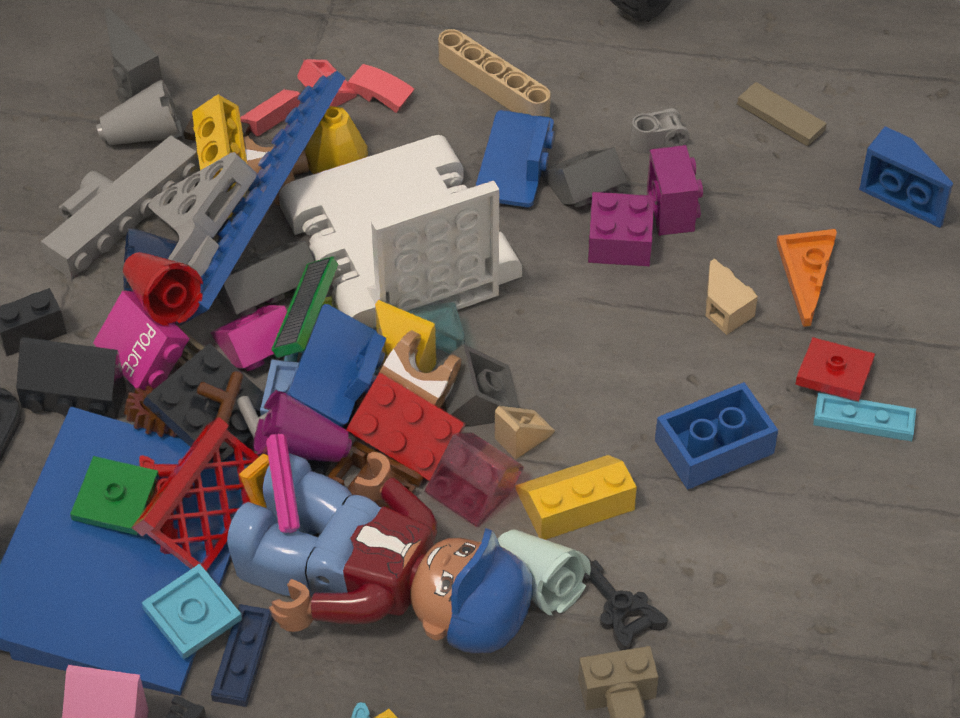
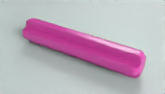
[266,434,300,533]

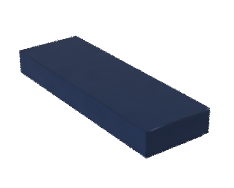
[211,604,273,707]

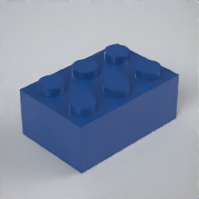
[655,382,778,490]

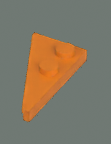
[776,229,837,327]

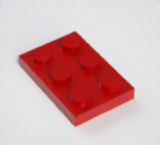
[346,372,466,481]

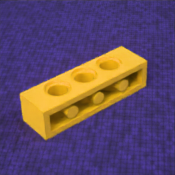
[192,94,247,219]

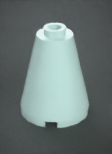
[498,529,591,615]

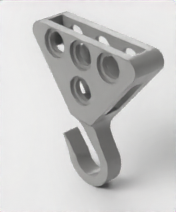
[148,152,257,276]

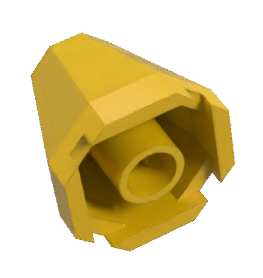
[305,106,368,175]

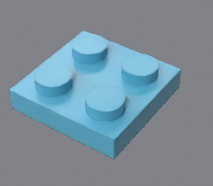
[142,564,242,660]

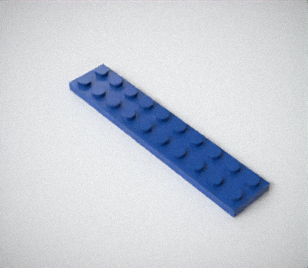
[175,71,346,326]

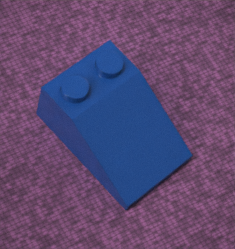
[859,126,953,228]

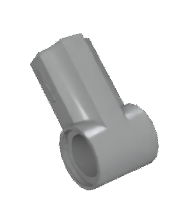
[59,170,114,220]

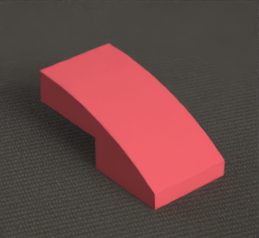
[346,64,414,113]

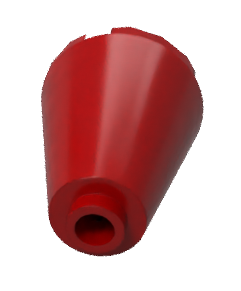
[123,252,203,326]

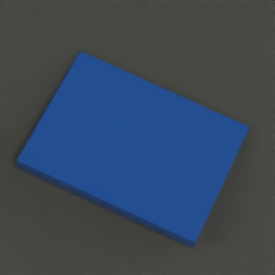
[0,406,249,696]

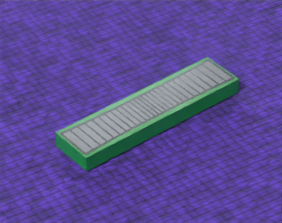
[271,256,338,358]

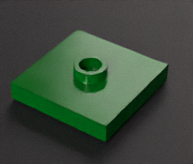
[70,456,159,535]

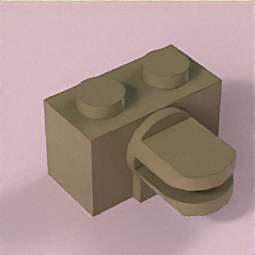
[578,646,658,718]

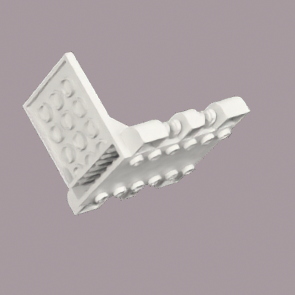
[279,135,522,328]

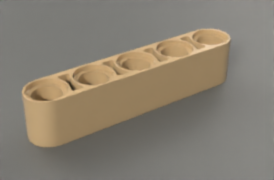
[438,29,551,117]

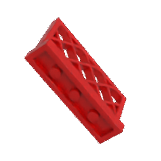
[131,417,259,571]

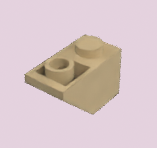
[705,259,758,335]

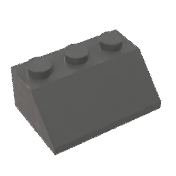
[216,241,314,317]

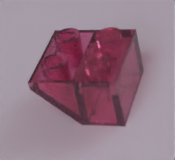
[424,432,524,527]

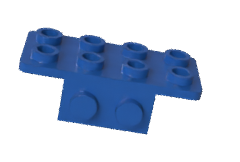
[476,110,554,207]
[287,304,386,427]

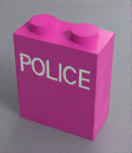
[93,291,190,390]

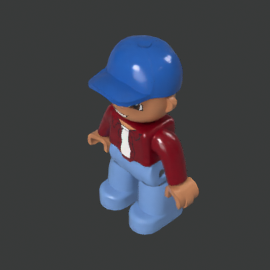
[227,452,533,653]

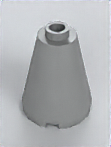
[96,80,183,145]

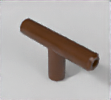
[196,371,244,424]

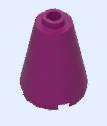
[254,390,352,462]

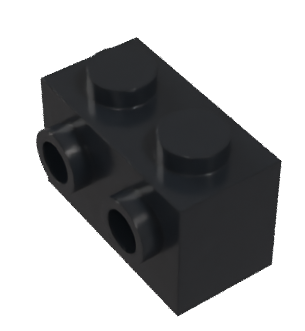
[0,288,67,357]

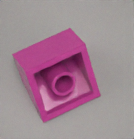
[210,305,287,371]

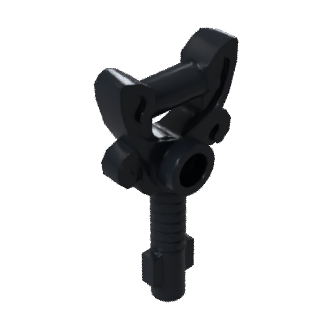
[583,555,668,651]

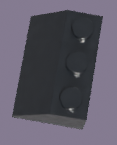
[16,337,126,420]

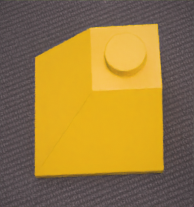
[375,300,436,373]

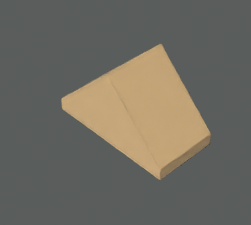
[495,406,555,459]

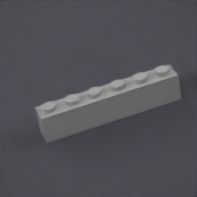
[41,135,200,279]

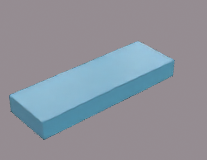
[813,393,916,442]

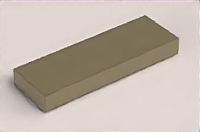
[737,82,827,146]

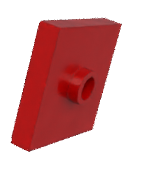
[795,337,875,402]

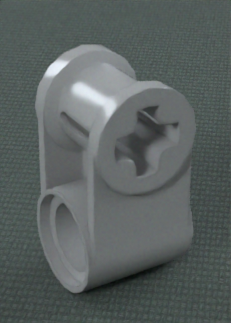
[629,108,690,153]

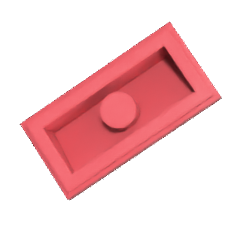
[297,59,358,107]
[240,89,301,136]

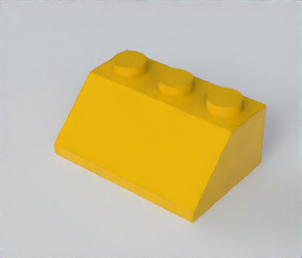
[515,455,637,540]

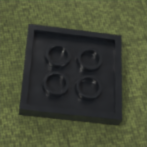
[143,343,264,463]

